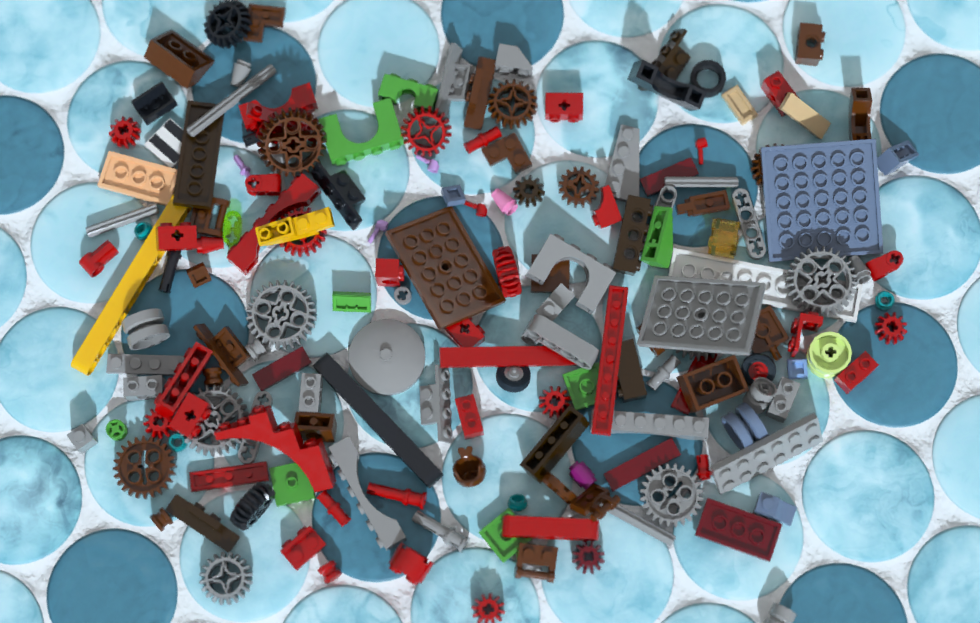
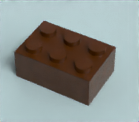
[676,355,749,413]

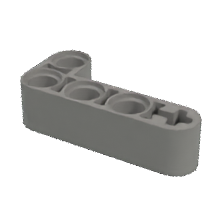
[521,314,600,370]

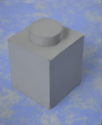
[67,424,98,454]

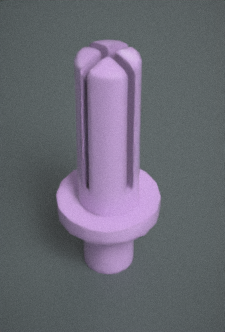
[233,155,251,178]

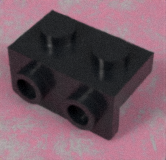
[131,82,178,126]

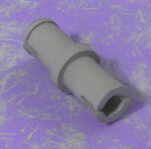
[646,354,681,391]

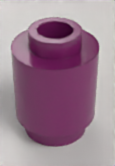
[569,461,597,490]

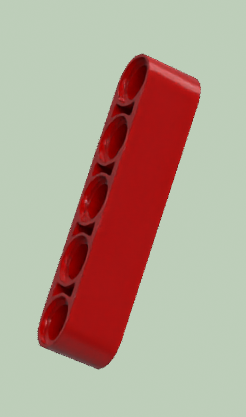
[502,515,599,541]

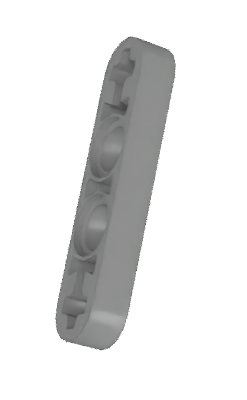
[732,188,766,260]
[238,391,273,464]

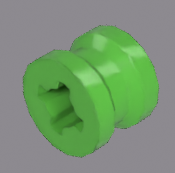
[106,419,128,441]

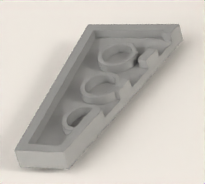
[605,124,639,202]

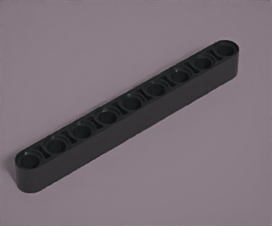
[312,353,444,489]

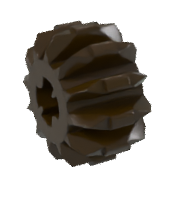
[513,175,545,208]

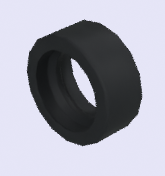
[690,60,726,98]

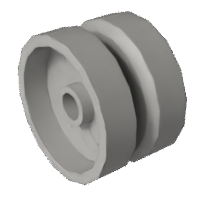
[121,308,170,350]

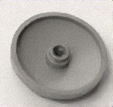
[348,319,426,396]

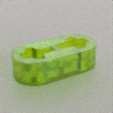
[223,211,242,247]

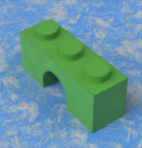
[378,73,439,112]

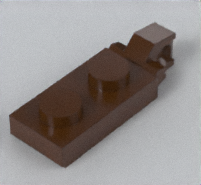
[676,190,730,217]

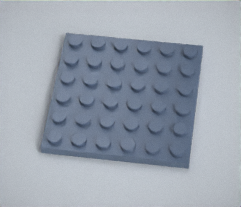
[760,139,883,262]

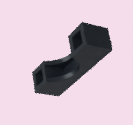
[627,60,707,111]

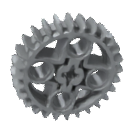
[785,246,858,317]
[246,280,317,351]
[180,385,249,457]

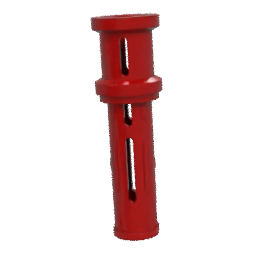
[367,482,427,510]

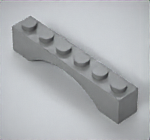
[590,409,709,441]
[328,436,407,551]

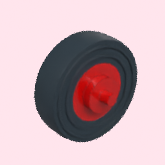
[741,353,776,386]

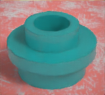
[134,222,152,240]
[875,291,895,310]
[168,432,187,452]
[508,494,527,512]

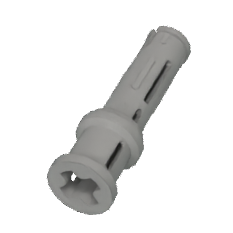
[412,510,470,553]

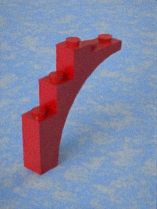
[214,405,336,492]

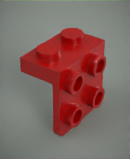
[787,312,824,358]

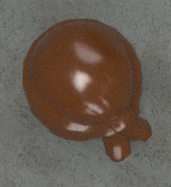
[452,446,486,487]

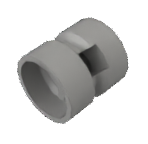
[742,377,777,414]
[764,603,797,623]

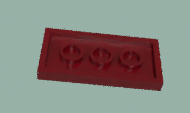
[695,498,783,562]

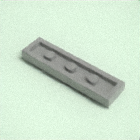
[106,354,185,376]

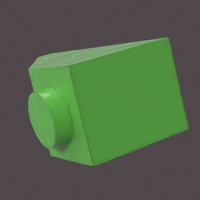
[641,206,673,269]

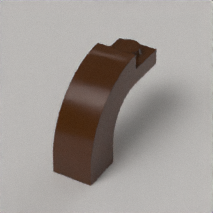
[849,88,872,141]

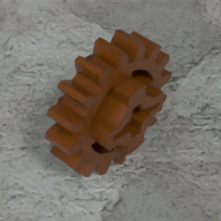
[558,167,599,208]

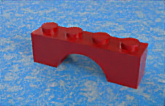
[238,82,318,132]

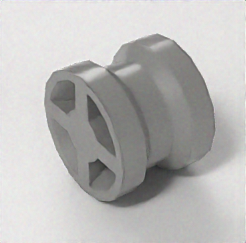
[244,338,268,362]

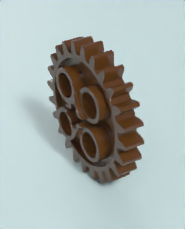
[112,436,177,499]

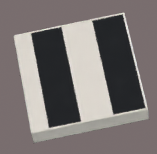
[144,118,183,168]

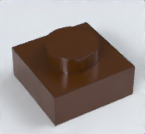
[186,262,212,288]

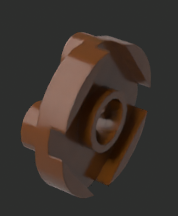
[541,471,577,504]

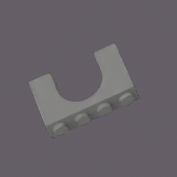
[525,234,616,314]

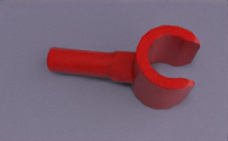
[695,137,708,165]
[464,200,487,217]

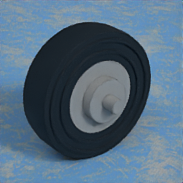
[496,367,531,392]

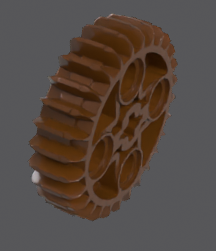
[257,107,327,177]

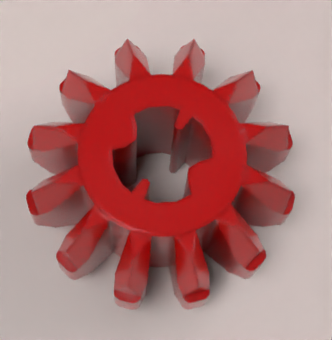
[109,116,141,149]
[874,312,907,345]
[539,386,571,419]
[143,409,174,440]
[472,593,505,623]

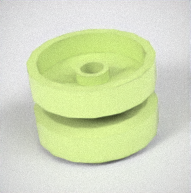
[805,331,852,379]

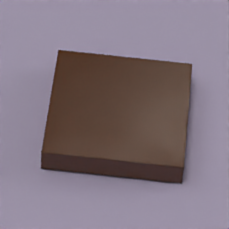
[531,254,570,293]

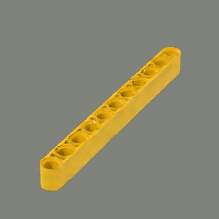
[71,194,192,376]

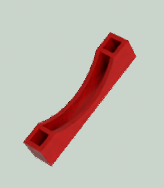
[226,173,321,276]

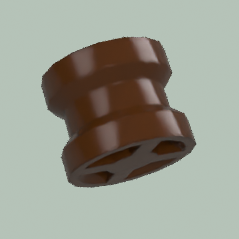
[203,367,223,387]
[150,507,174,532]

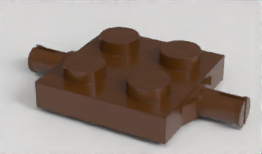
[751,305,789,361]

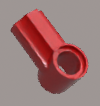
[79,240,119,277]

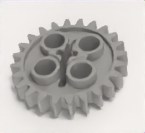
[640,464,704,528]

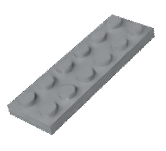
[710,413,823,494]

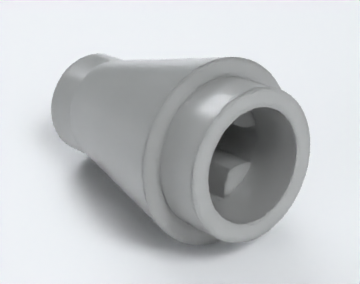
[230,59,252,88]
[848,255,871,284]

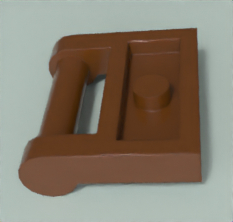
[190,197,230,238]
[514,542,558,583]

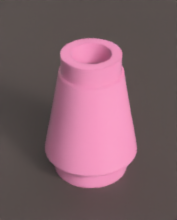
[491,188,518,216]

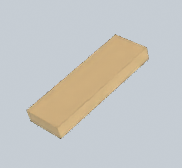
[779,92,831,139]

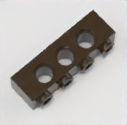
[612,195,653,276]

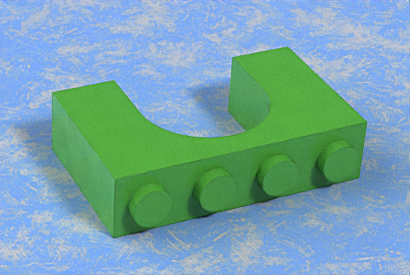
[318,98,404,166]

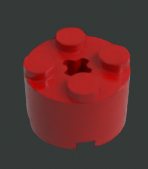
[388,542,434,585]

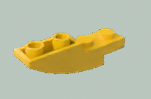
[255,207,335,246]

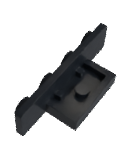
[311,162,366,231]

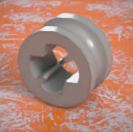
[394,287,412,305]

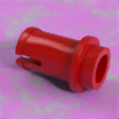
[696,454,712,480]

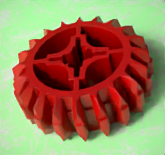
[401,105,452,156]
[279,206,327,257]
[492,246,522,298]

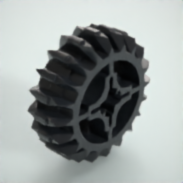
[203,0,253,49]
[230,481,276,531]

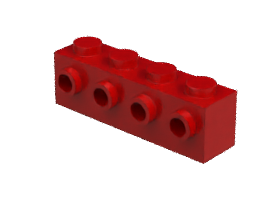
[154,342,213,420]

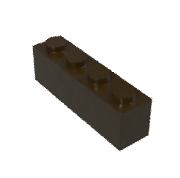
[520,405,590,483]

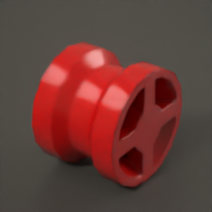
[317,560,342,584]

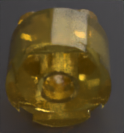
[708,218,741,259]

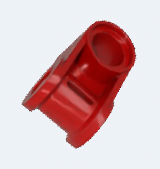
[245,173,282,196]
[865,250,904,282]

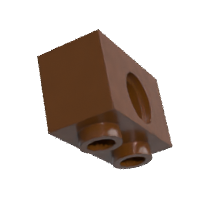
[795,22,825,66]
[294,412,337,443]

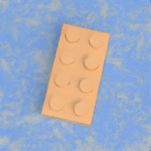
[97,151,178,206]

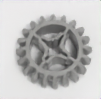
[199,552,253,605]

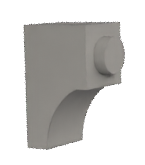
[536,283,575,321]

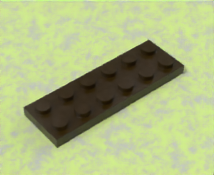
[173,100,225,210]

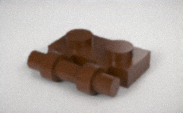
[570,483,621,522]

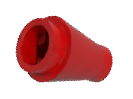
[197,236,224,255]

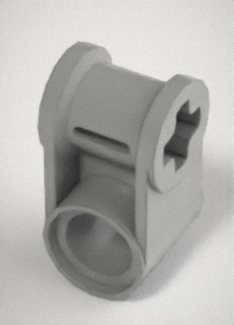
[650,185,677,218]

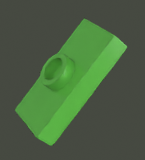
[332,291,371,313]

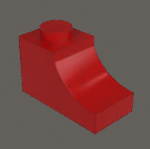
[591,185,622,229]

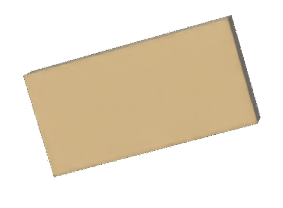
[721,85,758,126]

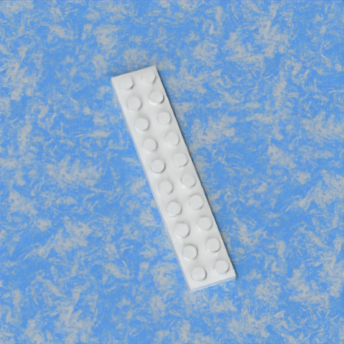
[668,248,863,323]

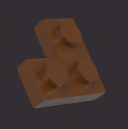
[243,4,286,43]
[481,132,532,174]

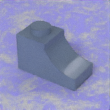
[877,140,919,176]
[753,492,797,526]

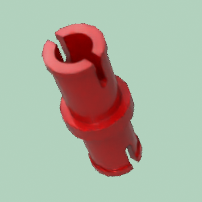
[463,126,502,154]
[317,490,351,527]

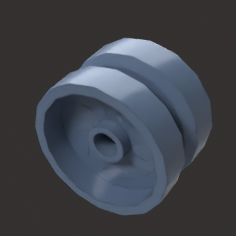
[721,402,768,450]

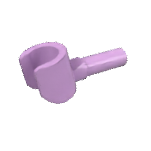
[416,154,439,173]
[368,220,389,243]

